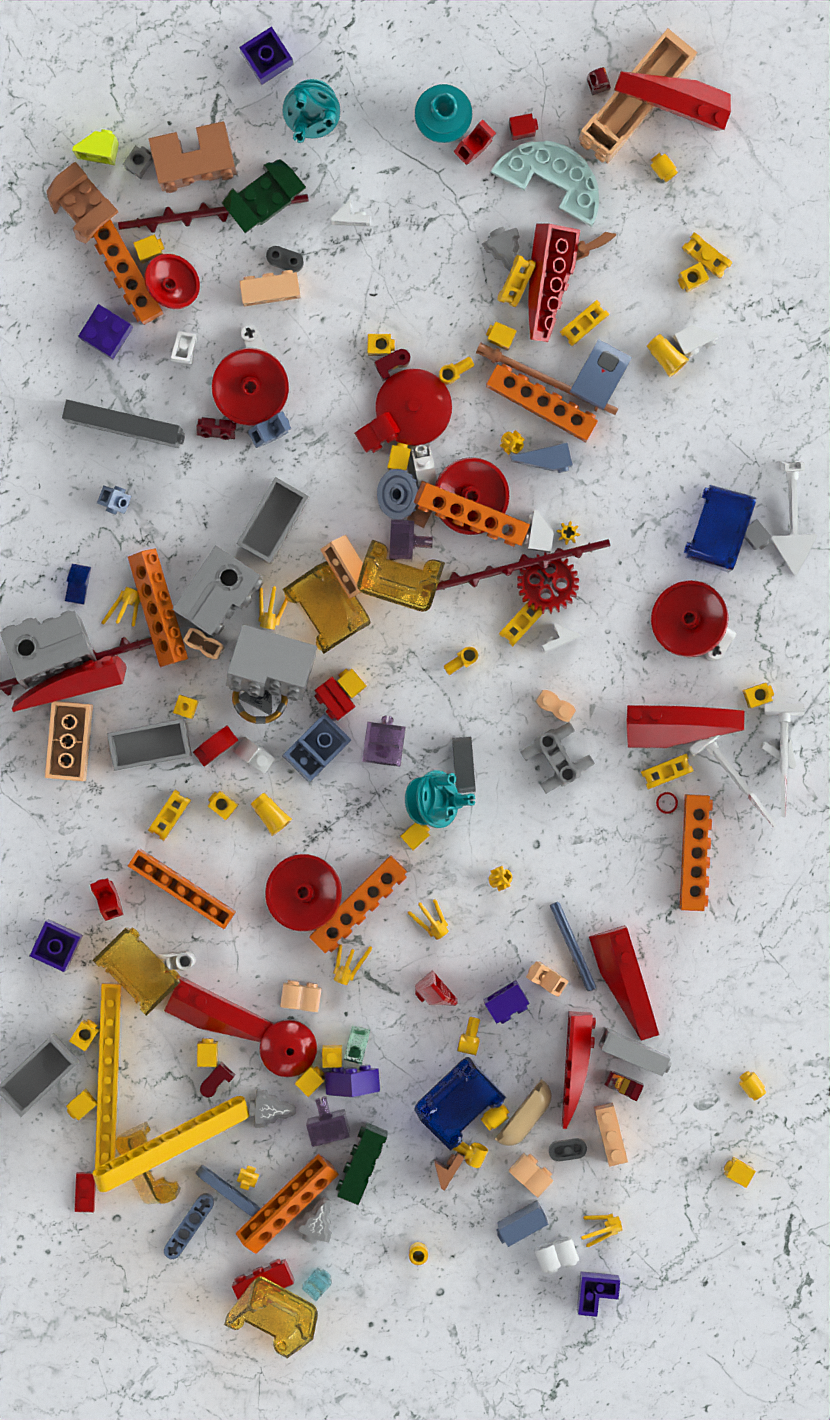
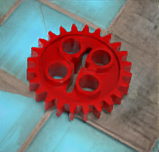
[517,552,579,614]

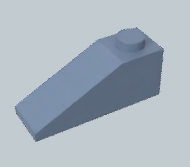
[511,443,573,473]

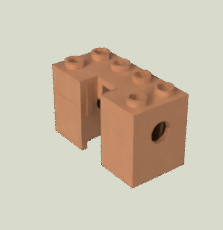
[148,121,237,193]

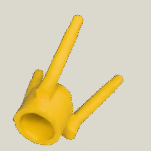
[258,586,289,630]
[101,587,140,627]
[408,899,449,940]
[333,944,372,985]
[581,1214,623,1247]

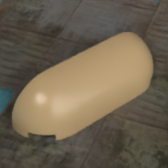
[495,1079,552,1146]

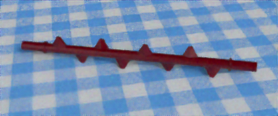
[118,194,309,233]
[423,539,611,594]
[0,637,153,696]

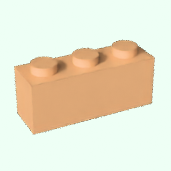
[240,270,301,307]
[320,535,375,599]
[594,1103,628,1167]

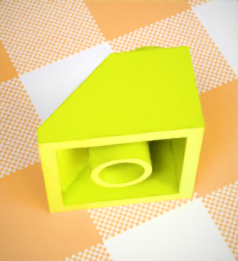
[72,129,119,165]

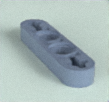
[196,1165,261,1217]
[164,1193,214,1259]

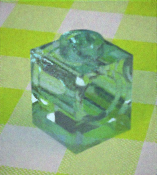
[302,1268,332,1301]

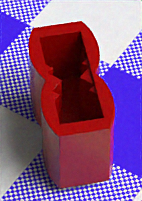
[354,412,401,453]

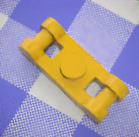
[682,232,732,278]
[497,255,536,307]
[560,300,610,347]
[499,601,546,647]
[641,753,694,789]
[148,789,191,841]

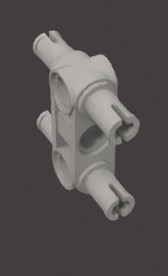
[520,722,595,794]

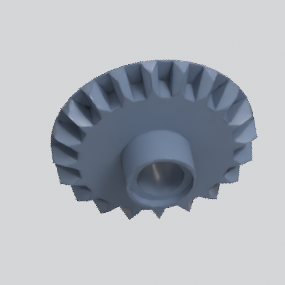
[377,469,419,519]

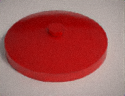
[212,348,289,426]
[376,369,452,446]
[433,457,510,535]
[651,580,729,657]
[265,854,342,931]

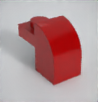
[453,120,496,166]
[193,725,239,767]
[90,878,124,921]

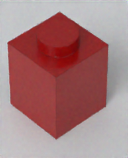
[509,113,538,141]

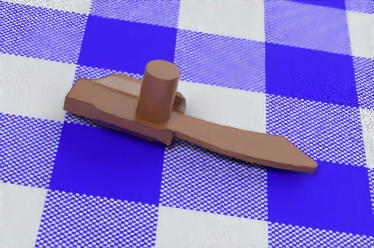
[576,232,616,261]

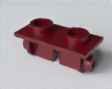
[196,417,237,440]

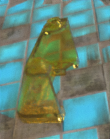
[357,540,445,612]
[282,561,371,654]
[93,927,181,1016]
[115,1121,181,1205]
[224,1277,318,1359]

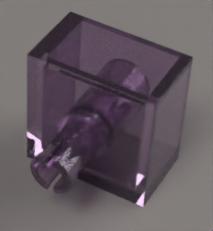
[389,520,433,562]
[362,715,406,767]
[306,1096,350,1147]

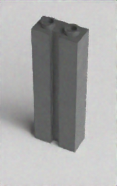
[62,399,185,448]

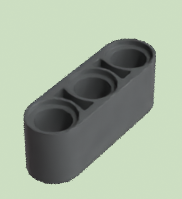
[452,736,476,793]

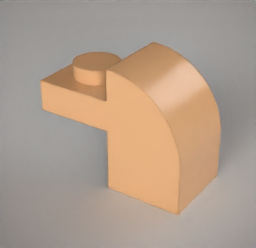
[526,961,569,997]

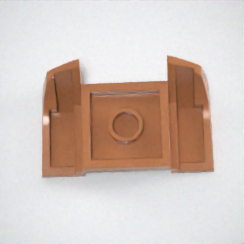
[47,162,118,244]

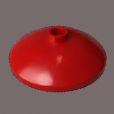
[144,254,200,309]
[259,1020,317,1077]

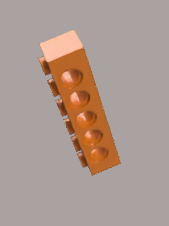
[91,219,164,325]
[486,364,598,443]
[414,481,530,547]
[128,548,188,667]
[679,794,713,911]
[128,849,236,929]
[309,855,407,953]
[236,1154,339,1254]

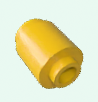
[650,153,678,182]
[739,1071,766,1101]
[481,1103,510,1131]
[409,1242,428,1265]

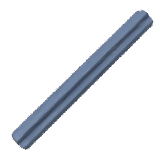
[550,902,596,991]

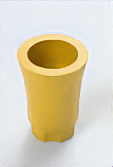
[647,334,689,378]
[251,793,292,836]

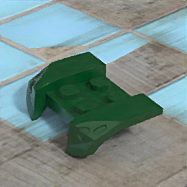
[222,159,306,234]

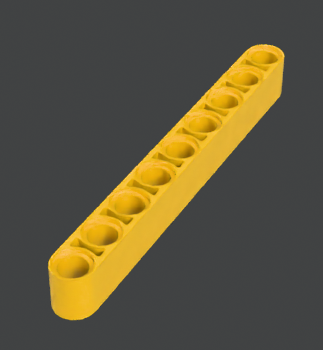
[92,1096,249,1192]

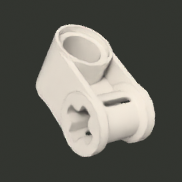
[241,324,269,353]
[705,628,736,661]
[157,951,195,974]

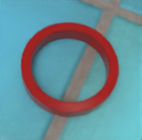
[656,792,678,814]

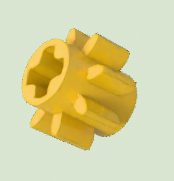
[500,430,525,455]
[556,521,580,545]
[489,866,512,891]
[237,1165,259,1191]

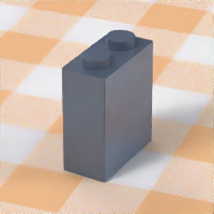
[496,1200,549,1247]

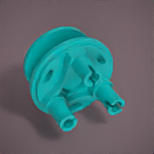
[282,79,341,143]
[415,84,472,143]
[405,770,475,828]

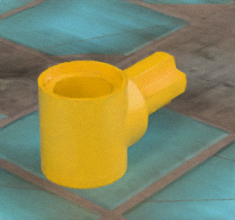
[439,357,474,385]
[443,647,478,675]
[457,1017,480,1056]
[450,1138,488,1168]

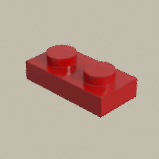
[75,1172,96,1213]

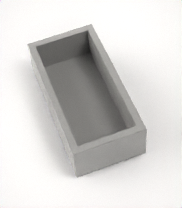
[237,477,309,564]
[107,719,192,771]
[0,1033,80,1117]

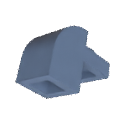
[248,411,291,448]

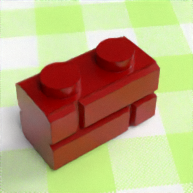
[314,676,356,721]

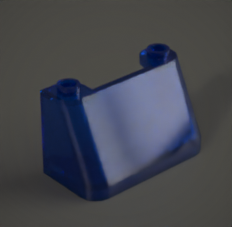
[683,485,757,572]
[414,1057,506,1151]

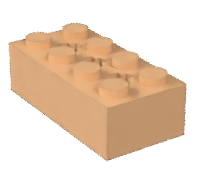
[45,701,93,781]

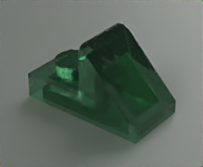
[343,1025,370,1065]

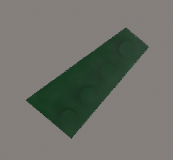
[335,1122,388,1205]

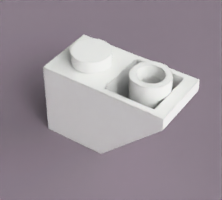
[673,325,719,357]
[411,444,437,487]
[525,510,554,553]

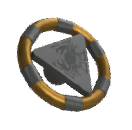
[232,690,288,724]

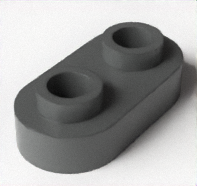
[266,246,304,273]
[549,1138,587,1162]

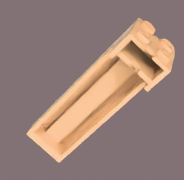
[578,28,698,164]

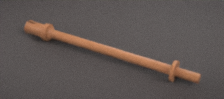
[476,342,618,415]

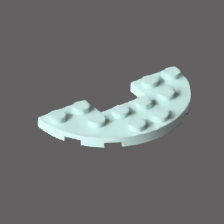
[491,141,599,227]

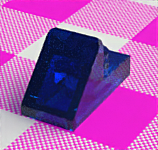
[65,564,91,605]

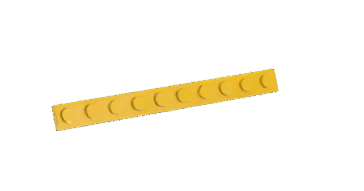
[95,983,122,1169]

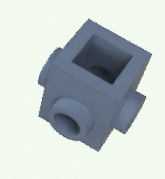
[97,485,132,515]

